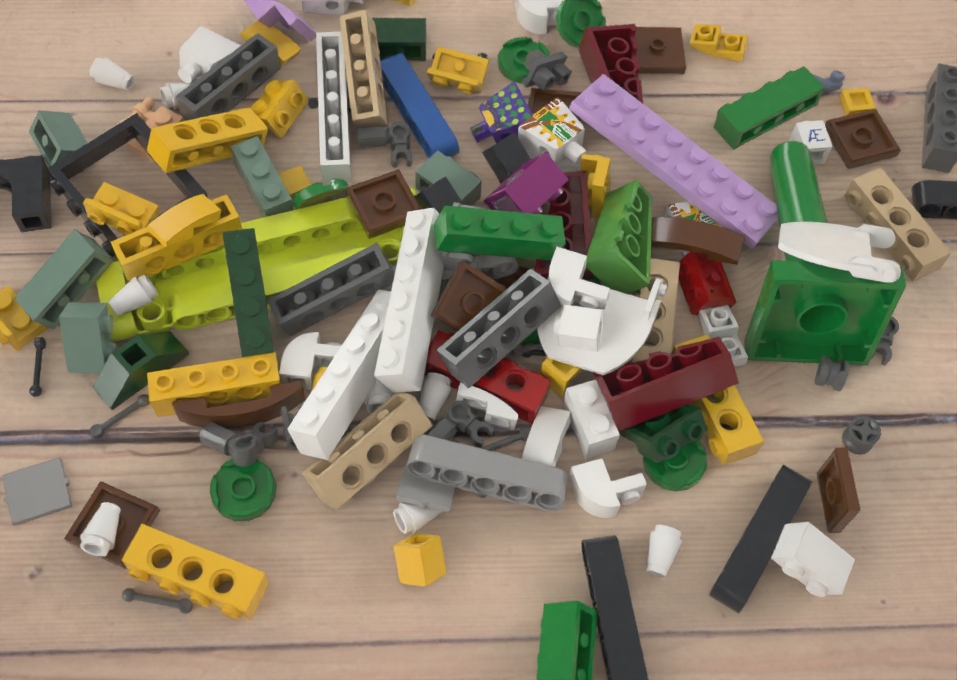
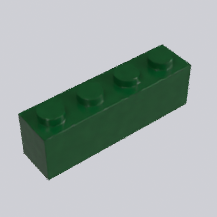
[222,228,274,357]

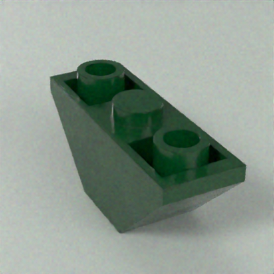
[92,331,189,410]

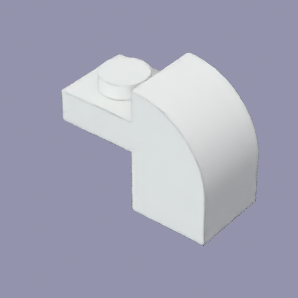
[515,0,563,34]
[549,247,610,309]
[279,332,342,390]
[568,458,647,518]

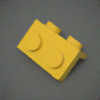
[426,46,490,94]
[250,80,309,138]

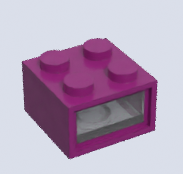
[483,152,569,214]

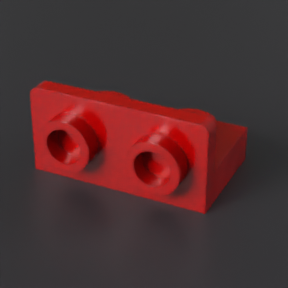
[678,251,737,315]

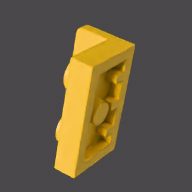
[580,154,610,219]
[83,182,160,236]
[0,285,47,351]

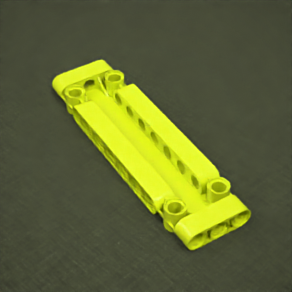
[96,188,417,343]

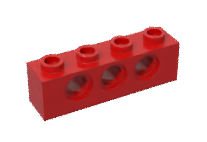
[425,330,551,424]

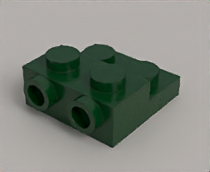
[618,404,708,463]

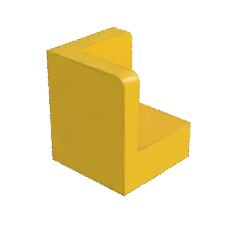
[540,358,583,398]
[393,533,446,587]

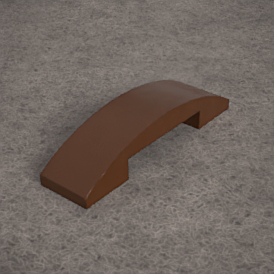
[651,217,745,264]
[173,380,306,429]

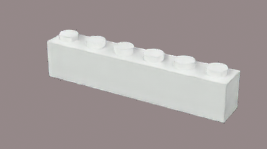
[316,32,352,186]
[374,208,444,393]
[288,289,391,460]

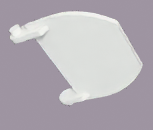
[778,222,901,283]
[537,276,668,375]

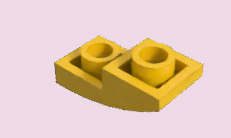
[240,20,301,67]
[690,24,748,62]
[148,194,221,247]

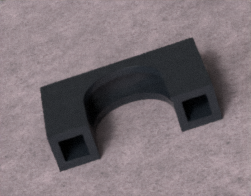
[414,132,531,214]
[0,155,51,232]

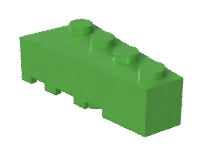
[586,180,653,294]

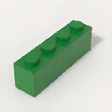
[713,66,825,150]
[434,206,565,260]
[536,600,598,680]

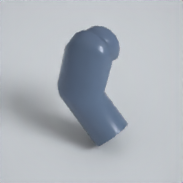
[811,70,845,93]

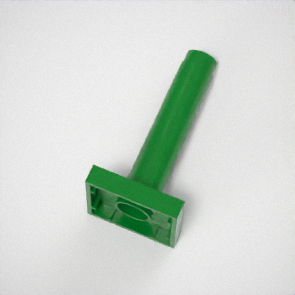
[744,141,906,366]

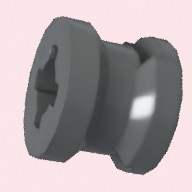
[815,356,849,391]
[842,416,881,455]

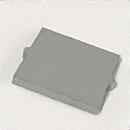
[2,457,72,526]
[396,459,455,512]

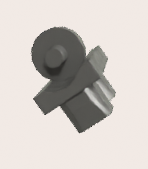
[521,50,572,91]

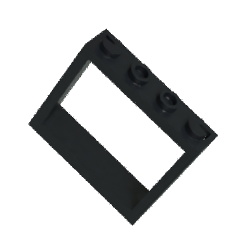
[47,113,208,258]

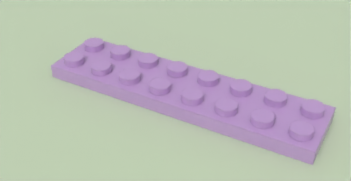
[569,74,779,249]

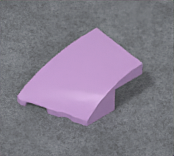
[244,0,317,42]

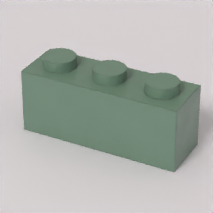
[231,136,294,218]
[14,229,114,329]

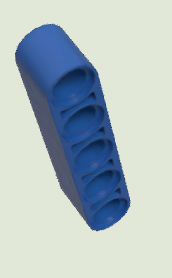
[380,53,460,159]

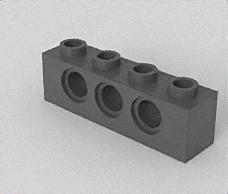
[176,33,281,121]
[921,63,957,173]
[267,243,395,337]
[437,269,561,389]

